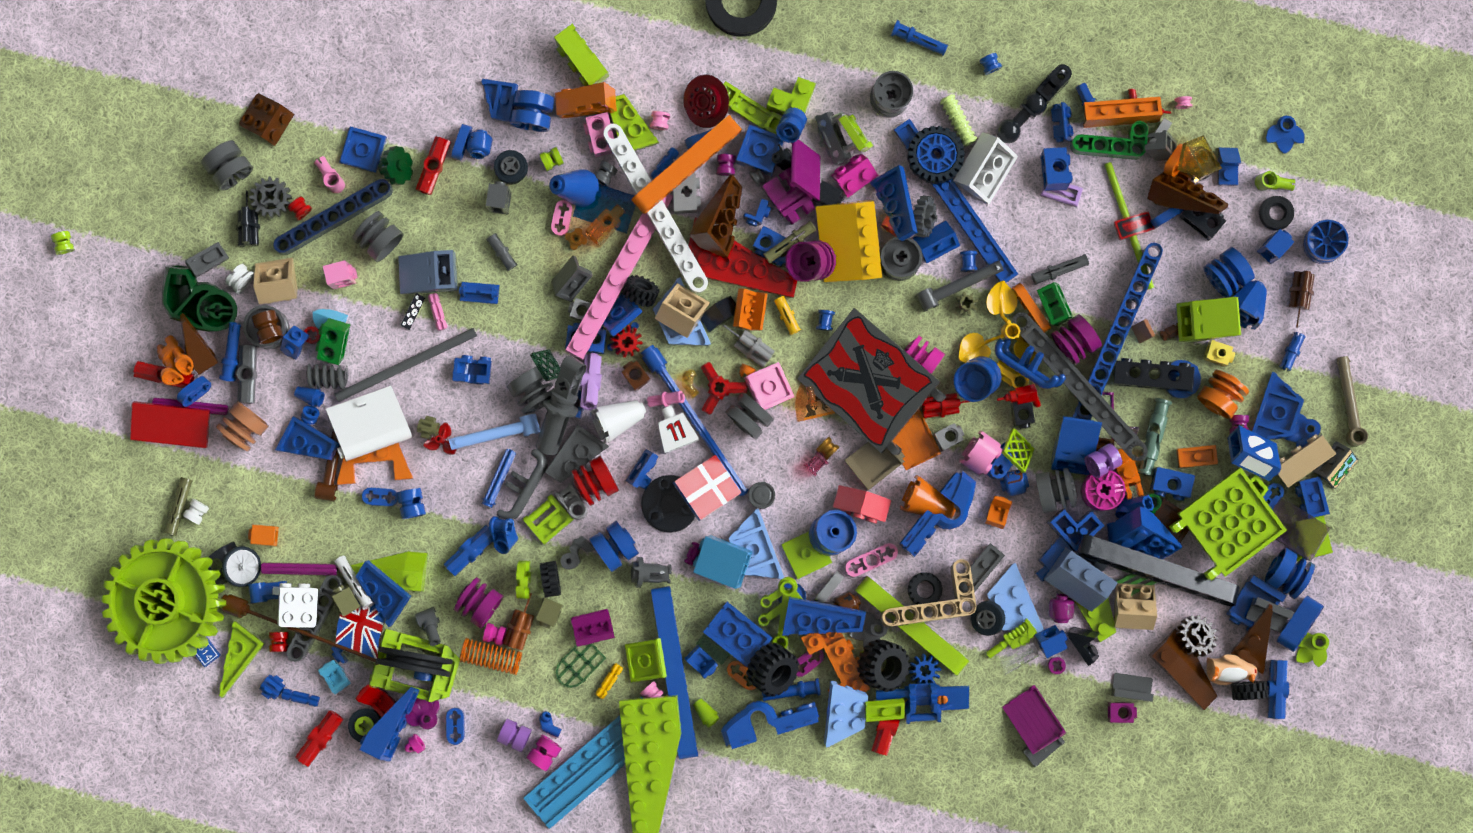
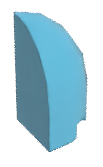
[313,309,348,335]

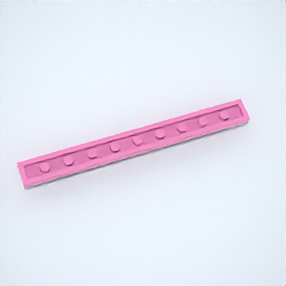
[566,194,673,361]

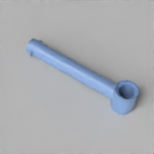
[449,414,540,450]

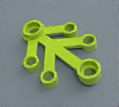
[758,577,803,649]

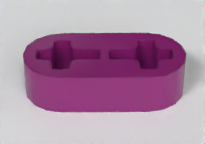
[796,650,824,677]

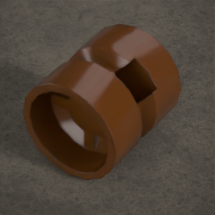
[251,310,284,344]

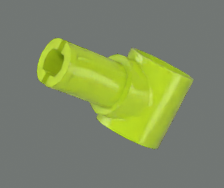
[1254,171,1295,191]

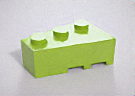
[554,23,609,86]

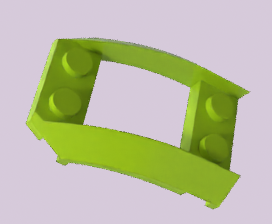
[369,629,460,702]

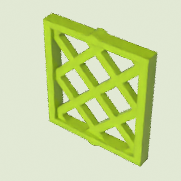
[1002,428,1035,473]

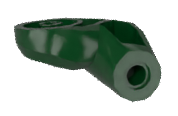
[162,265,238,332]

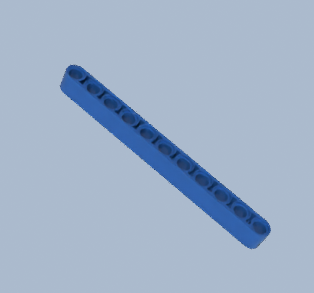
[1072,242,1163,420]

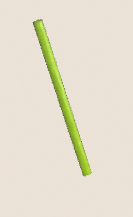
[1104,162,1154,290]

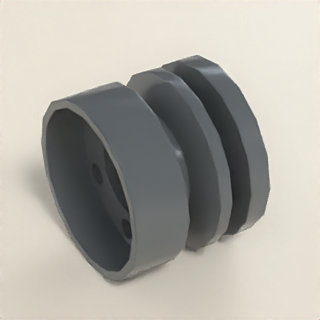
[870,71,913,117]
[352,211,404,262]
[507,365,553,414]
[1036,468,1077,513]

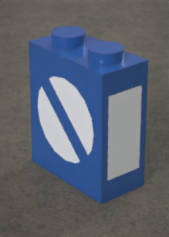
[1227,425,1281,481]

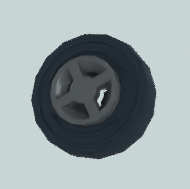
[494,150,528,184]
[970,601,1006,636]

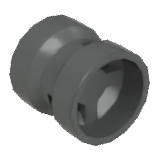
[594,160,618,187]

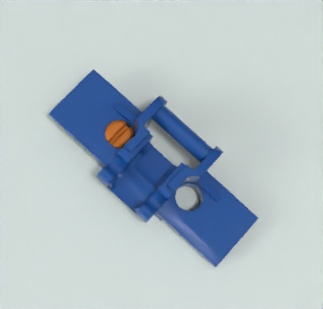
[876,683,969,724]

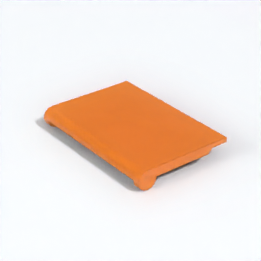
[893,408,941,470]

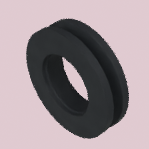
[705,0,777,37]
[375,646,453,677]

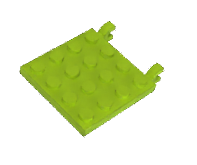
[1169,468,1287,580]

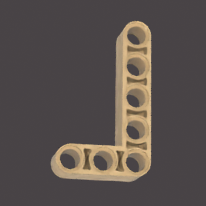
[880,559,976,627]

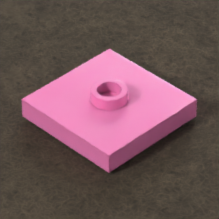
[744,362,794,410]

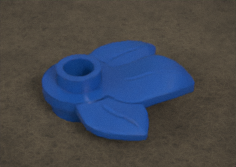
[1266,115,1305,154]
[1284,414,1321,447]

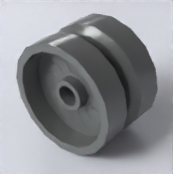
[880,237,923,281]
[243,305,290,350]
[725,392,774,440]

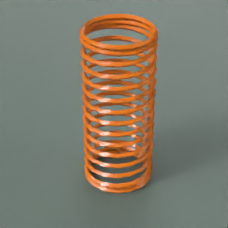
[460,638,522,675]

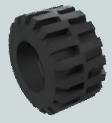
[857,639,910,692]
[746,643,799,697]

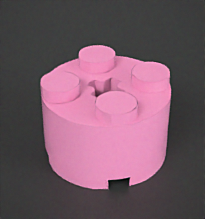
[959,430,1003,475]

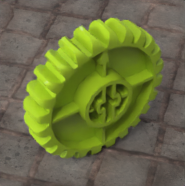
[101,538,226,664]

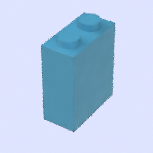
[693,535,753,589]

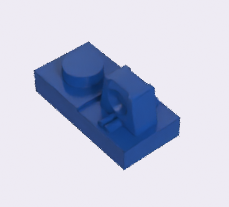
[625,449,659,489]

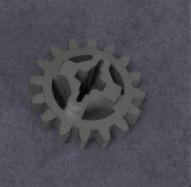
[249,176,292,219]
[913,195,938,237]

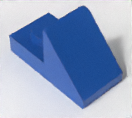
[1218,147,1241,186]

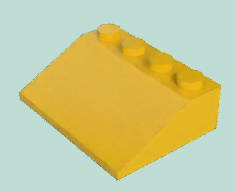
[815,200,882,282]

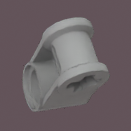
[555,483,588,520]

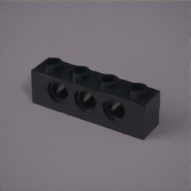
[1114,358,1195,392]

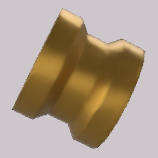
[816,437,840,461]

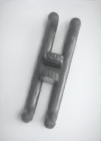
[497,449,548,520]

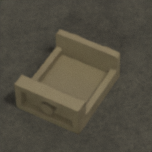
[844,441,905,491]

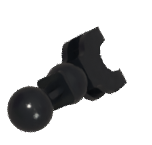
[996,64,1072,144]

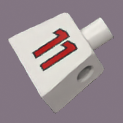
[658,405,699,454]

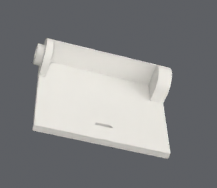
[326,386,412,461]

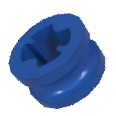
[301,406,320,424]

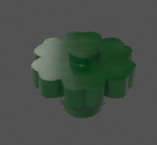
[378,146,413,186]

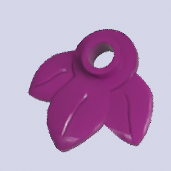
[405,698,440,730]

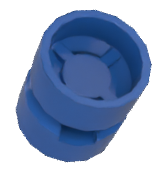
[776,108,807,143]
[397,488,426,519]

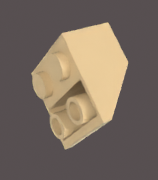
[1114,583,1157,630]

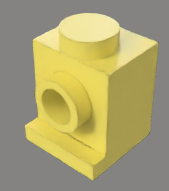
[1203,340,1235,366]

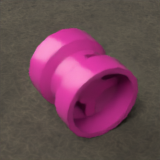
[483,623,507,646]

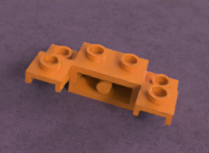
[801,632,870,692]

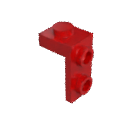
[355,684,396,717]

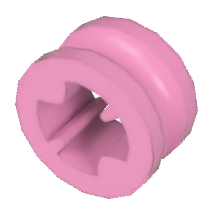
[1175,96,1193,109]

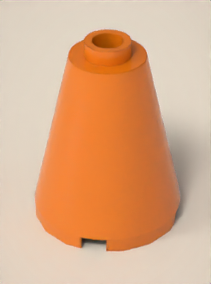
[900,475,956,518]

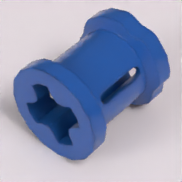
[960,251,978,272]
[816,309,835,331]

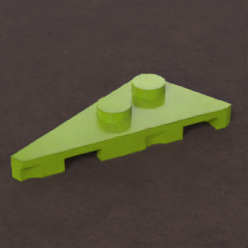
[219,621,265,698]

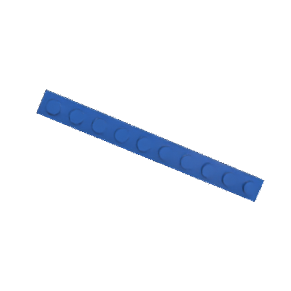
[894,119,1018,283]

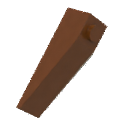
[689,174,743,258]
[1148,628,1218,710]

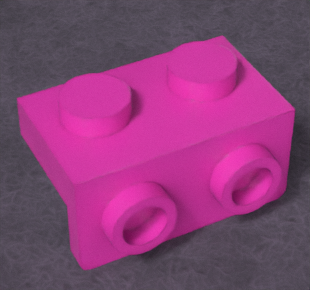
[831,154,878,198]

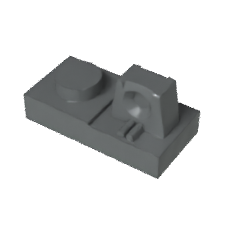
[185,242,229,278]

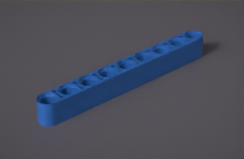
[651,586,698,760]

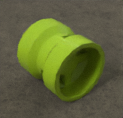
[539,147,564,171]
[51,231,75,255]

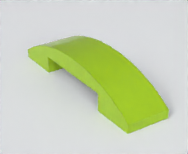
[724,81,782,134]

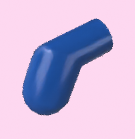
[539,711,562,738]

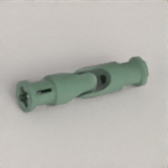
[1137,398,1172,476]

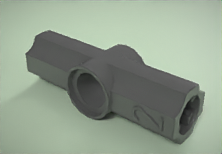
[236,345,257,403]

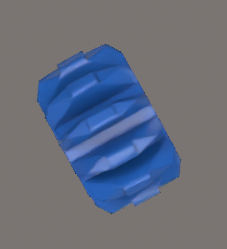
[908,654,941,684]

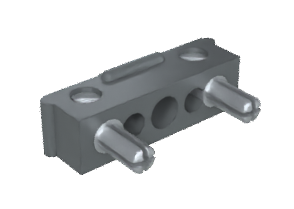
[815,111,857,165]

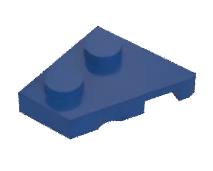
[481,79,518,122]

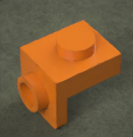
[985,496,1012,529]

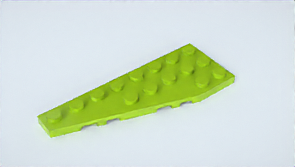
[619,695,682,833]

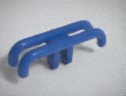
[995,339,1066,389]

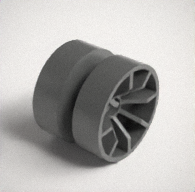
[201,140,253,191]

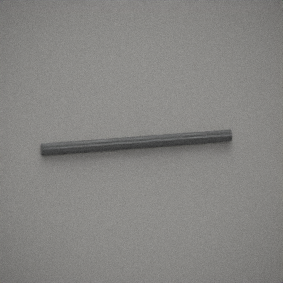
[335,328,477,402]

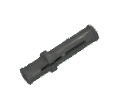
[1031,254,1089,285]

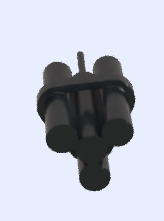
[236,190,260,247]

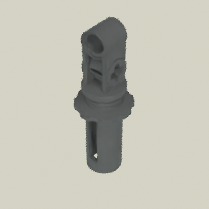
[536,355,587,455]

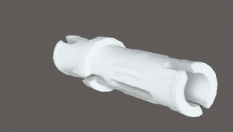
[334,556,374,610]

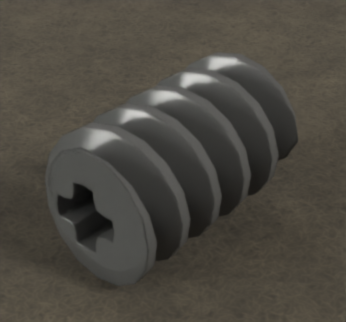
[307,364,349,390]

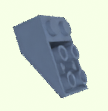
[398,250,458,294]

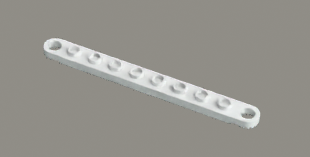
[603,124,708,293]

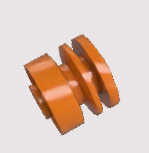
[1197,369,1249,419]

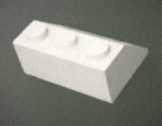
[953,132,1018,204]

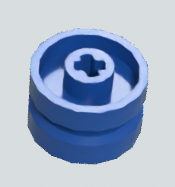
[809,510,857,556]

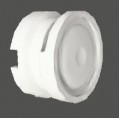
[225,263,254,294]

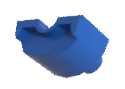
[452,355,492,385]

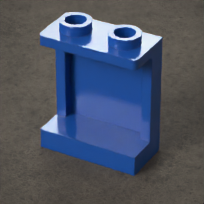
[1226,575,1287,631]

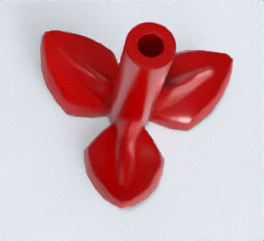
[423,422,457,455]

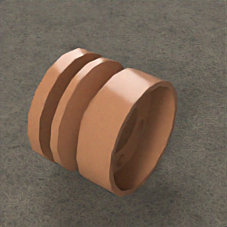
[216,401,269,452]

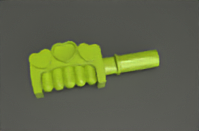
[986,618,1037,659]

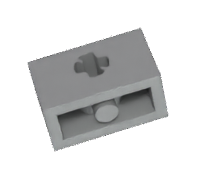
[673,172,701,214]

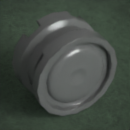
[749,482,775,509]

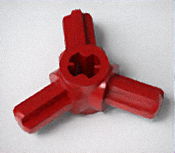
[701,362,748,415]

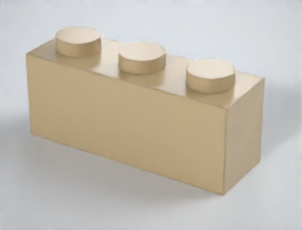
[1278,434,1336,488]

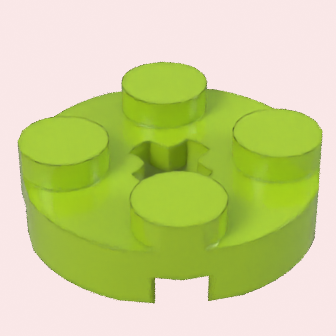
[516,560,531,599]

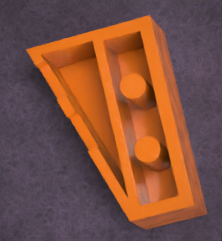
[555,82,617,119]

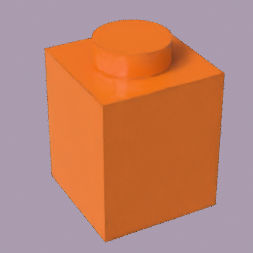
[248,525,279,546]

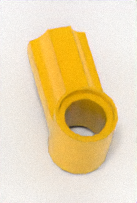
[997,361,1029,389]

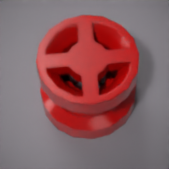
[288,196,312,220]

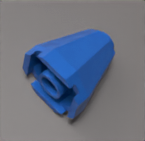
[1233,280,1267,330]

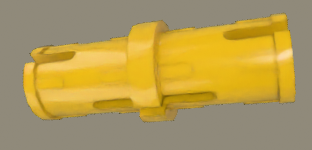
[774,296,801,335]

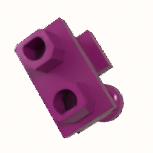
[761,167,815,225]

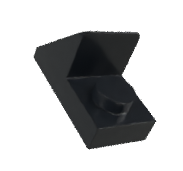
[1066,627,1100,666]

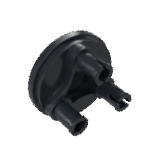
[641,475,696,533]

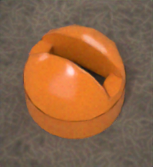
[739,363,756,377]

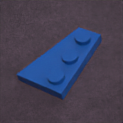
[275,416,340,460]

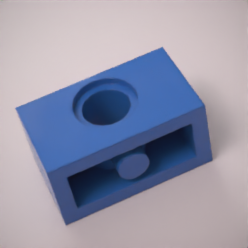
[1040,147,1073,191]
[1150,467,1195,501]

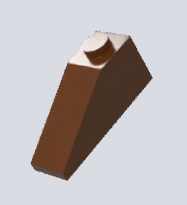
[180,313,218,375]

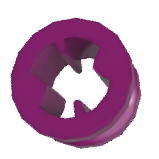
[1048,657,1066,674]

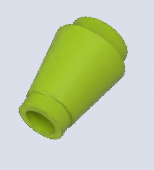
[693,698,720,728]

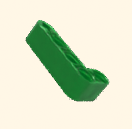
[1070,121,1148,160]

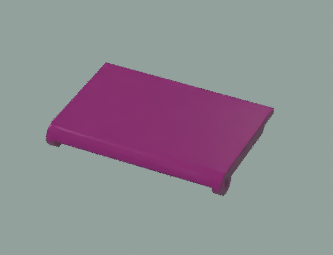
[790,139,821,201]
[1002,685,1066,755]

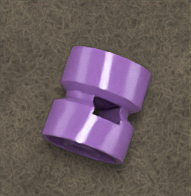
[1085,444,1122,478]
[497,718,532,753]

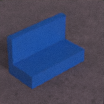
[913,221,960,263]

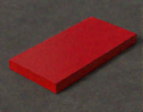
[130,401,210,448]

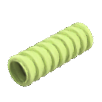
[940,94,978,147]

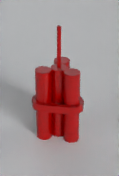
[922,393,970,418]

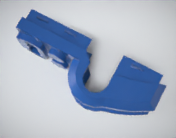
[899,471,976,557]
[721,701,819,749]

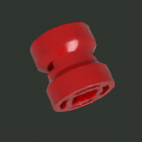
[269,632,289,652]

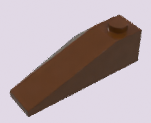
[1147,171,1229,214]

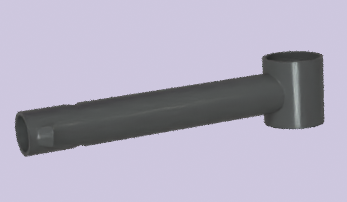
[916,260,1004,312]

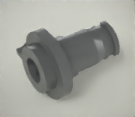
[631,557,672,588]

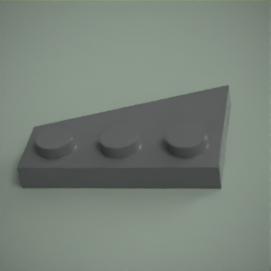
[545,425,609,483]

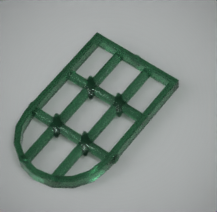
[556,643,606,688]

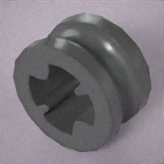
[749,168,766,187]

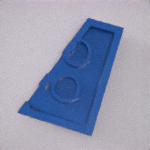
[355,560,411,627]

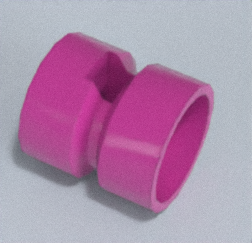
[526,734,562,771]

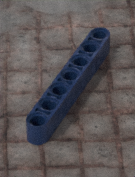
[273,179,393,255]

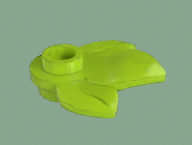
[1296,633,1329,667]

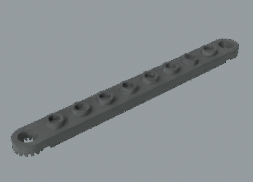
[1012,312,1148,462]

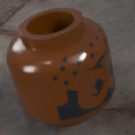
[831,591,861,610]

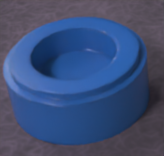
[413,671,434,681]

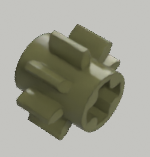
[954,291,978,316]
[417,415,440,440]

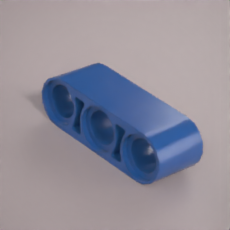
[1276,595,1324,652]

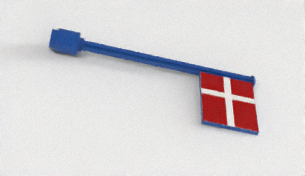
[641,345,749,521]

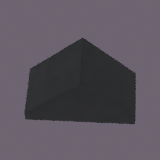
[701,295,736,332]

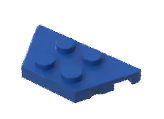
[1252,372,1304,440]

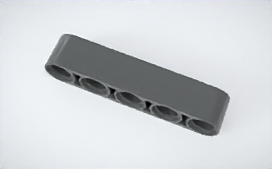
[287,575,344,662]

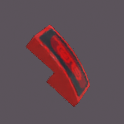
[1114,211,1155,241]

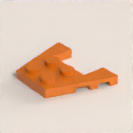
[337,443,413,485]

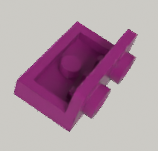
[571,609,615,647]

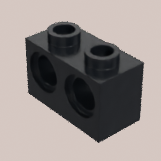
[1180,210,1226,241]

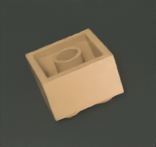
[253,258,298,304]
[655,283,710,338]

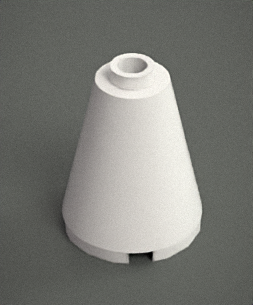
[590,400,646,444]

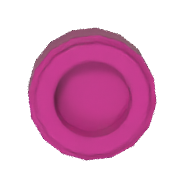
[404,734,425,754]

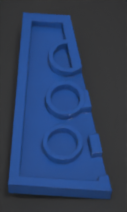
[870,165,918,241]
[782,597,866,636]

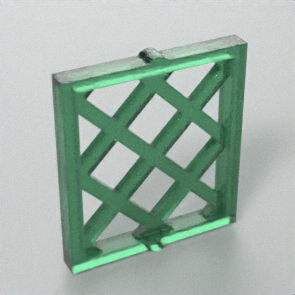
[530,349,560,382]

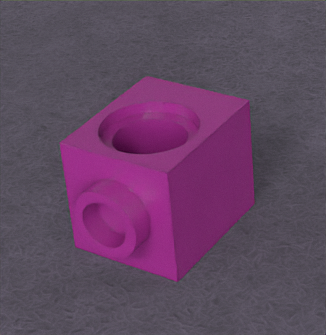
[1108,702,1137,723]

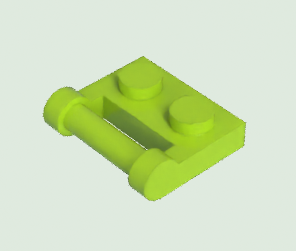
[839,114,874,152]
[522,494,574,545]

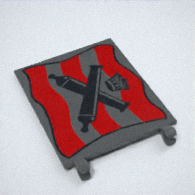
[798,308,946,455]

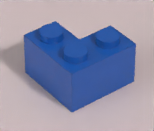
[1047,509,1104,551]

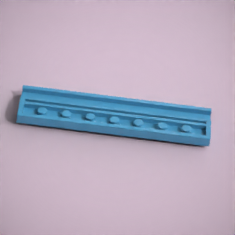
[523,697,643,829]

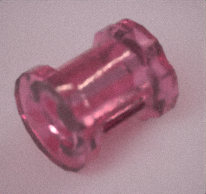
[803,452,829,477]

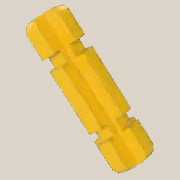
[595,663,623,699]

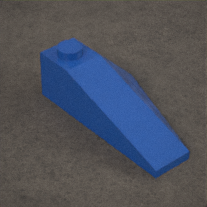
[359,687,419,761]

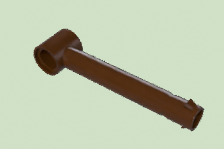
[315,429,340,502]

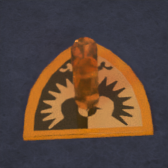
[795,383,835,422]

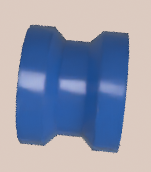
[979,53,1002,75]

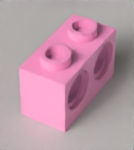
[583,112,614,157]
[323,260,358,289]

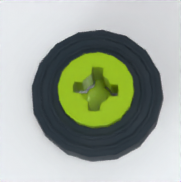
[348,708,381,742]

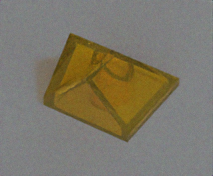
[1177,135,1222,183]

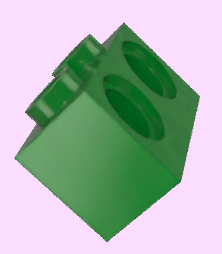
[1037,282,1073,326]
[315,318,351,366]

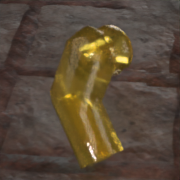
[682,369,700,399]

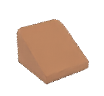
[1131,319,1155,343]

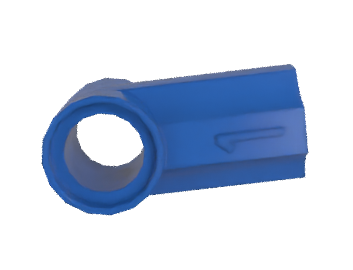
[1115,495,1154,519]
[248,581,287,604]

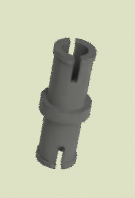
[486,233,518,271]

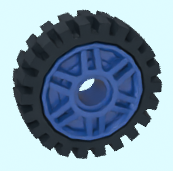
[907,126,965,184]

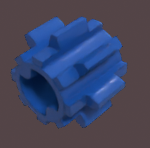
[259,675,285,700]

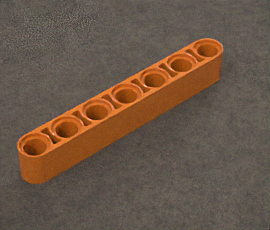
[631,115,742,214]

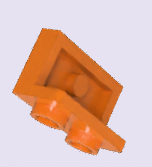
[733,289,767,331]

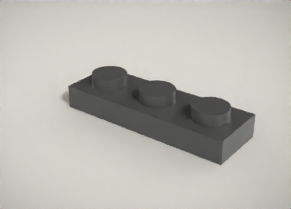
[959,543,1005,593]

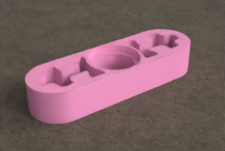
[845,543,898,577]

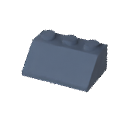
[1044,547,1118,612]

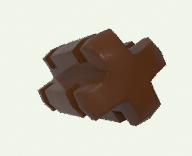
[1160,322,1179,341]

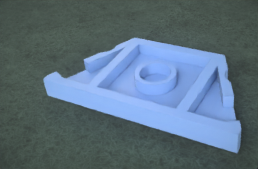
[653,278,711,346]
[729,508,784,579]
[987,563,1044,633]
[824,681,868,747]

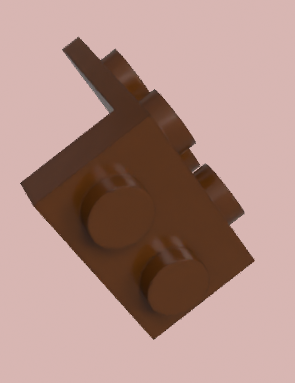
[239,93,295,146]

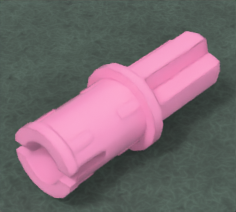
[647,391,685,407]

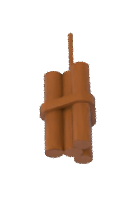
[503,593,534,650]

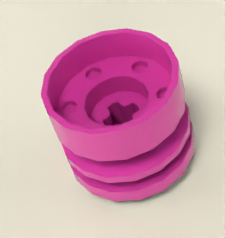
[904,335,945,374]
[1080,471,1126,511]

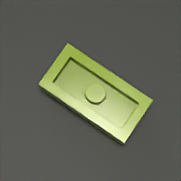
[865,698,905,722]

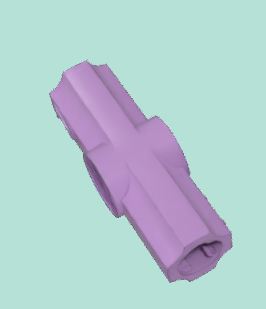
[580,353,602,411]

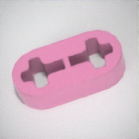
[551,200,573,236]

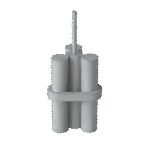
[724,325,775,368]

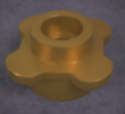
[565,228,587,250]

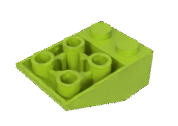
[1176,297,1241,342]

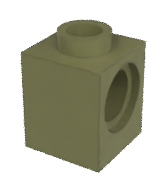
[330,584,360,617]
[536,598,564,629]

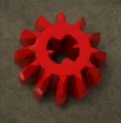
[610,325,643,357]

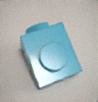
[318,660,351,694]

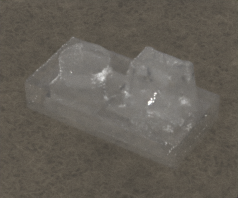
[998,642,1039,675]

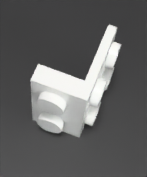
[273,583,318,627]

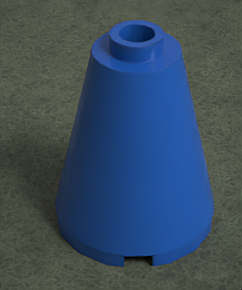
[549,169,599,207]

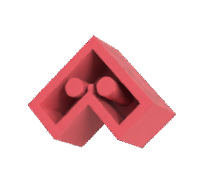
[833,485,891,524]

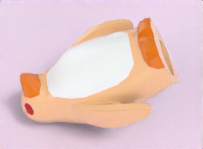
[1207,654,1257,685]

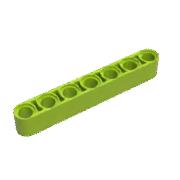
[855,576,969,676]

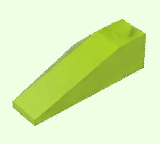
[347,551,428,592]

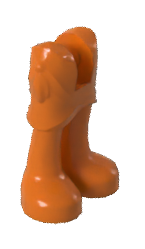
[157,335,194,385]

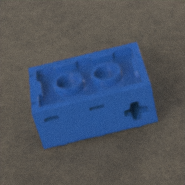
[703,602,772,667]

